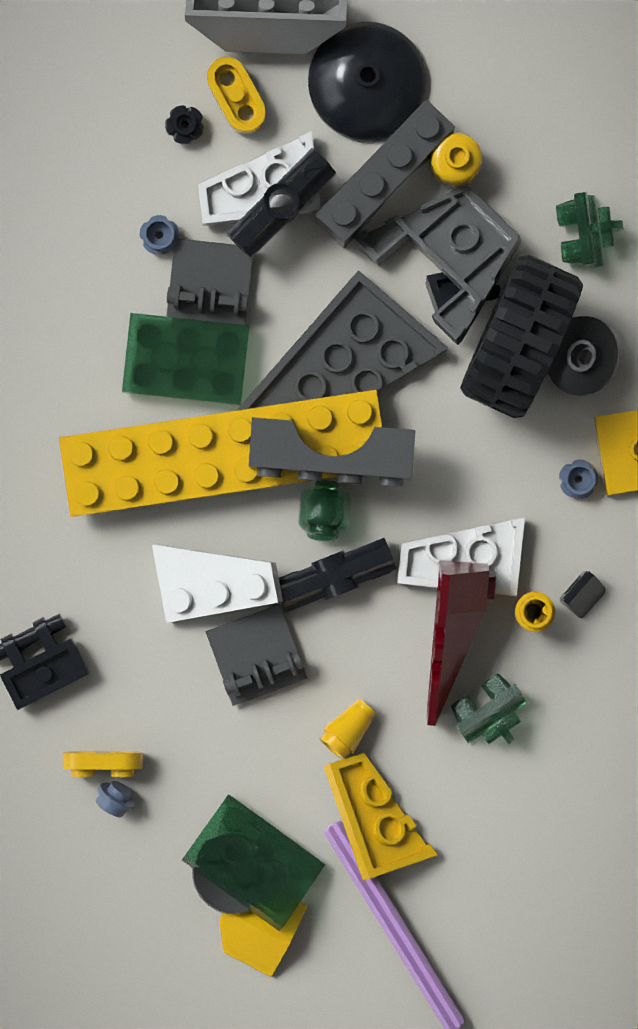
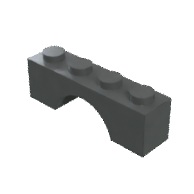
[315,99,455,248]
[248,417,416,487]

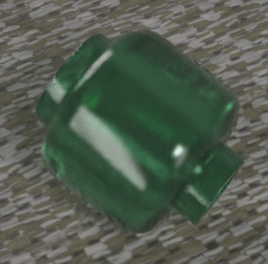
[298,480,352,541]

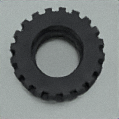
[460,255,583,418]

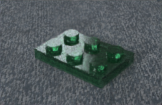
[122,313,250,406]
[182,794,326,931]

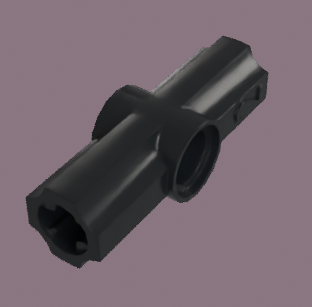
[226,148,336,259]
[279,537,397,613]

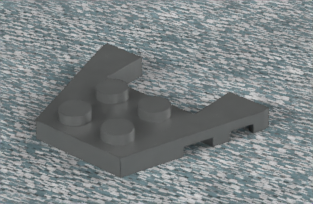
[353,185,521,345]

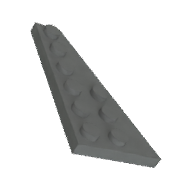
[236,270,449,411]

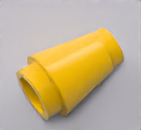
[515,592,555,632]
[319,699,376,759]

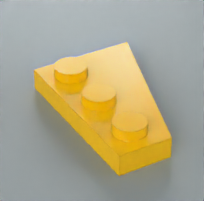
[324,753,438,881]

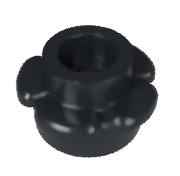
[165,105,204,144]

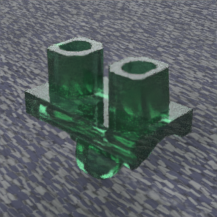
[556,192,624,268]
[451,673,527,745]

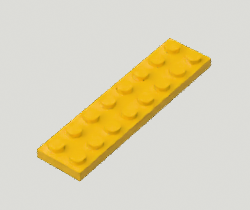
[59,390,382,517]

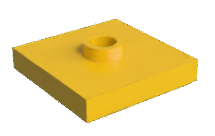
[594,410,638,496]

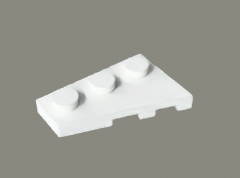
[198,131,321,226]
[397,517,525,596]
[152,544,283,623]

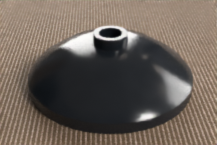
[308,22,427,141]

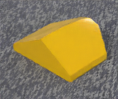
[219,886,308,977]

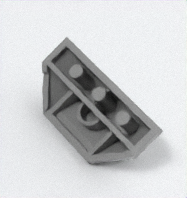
[185,0,347,54]

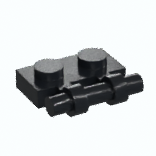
[0,613,90,710]

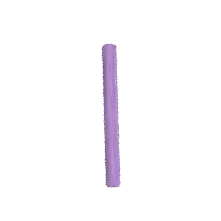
[325,821,464,1029]

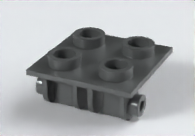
[166,238,253,326]
[205,604,308,706]

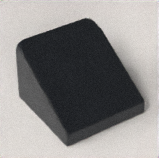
[560,571,606,618]

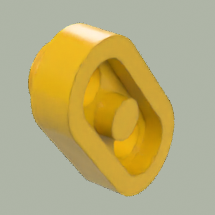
[207,57,266,134]
[63,751,143,777]

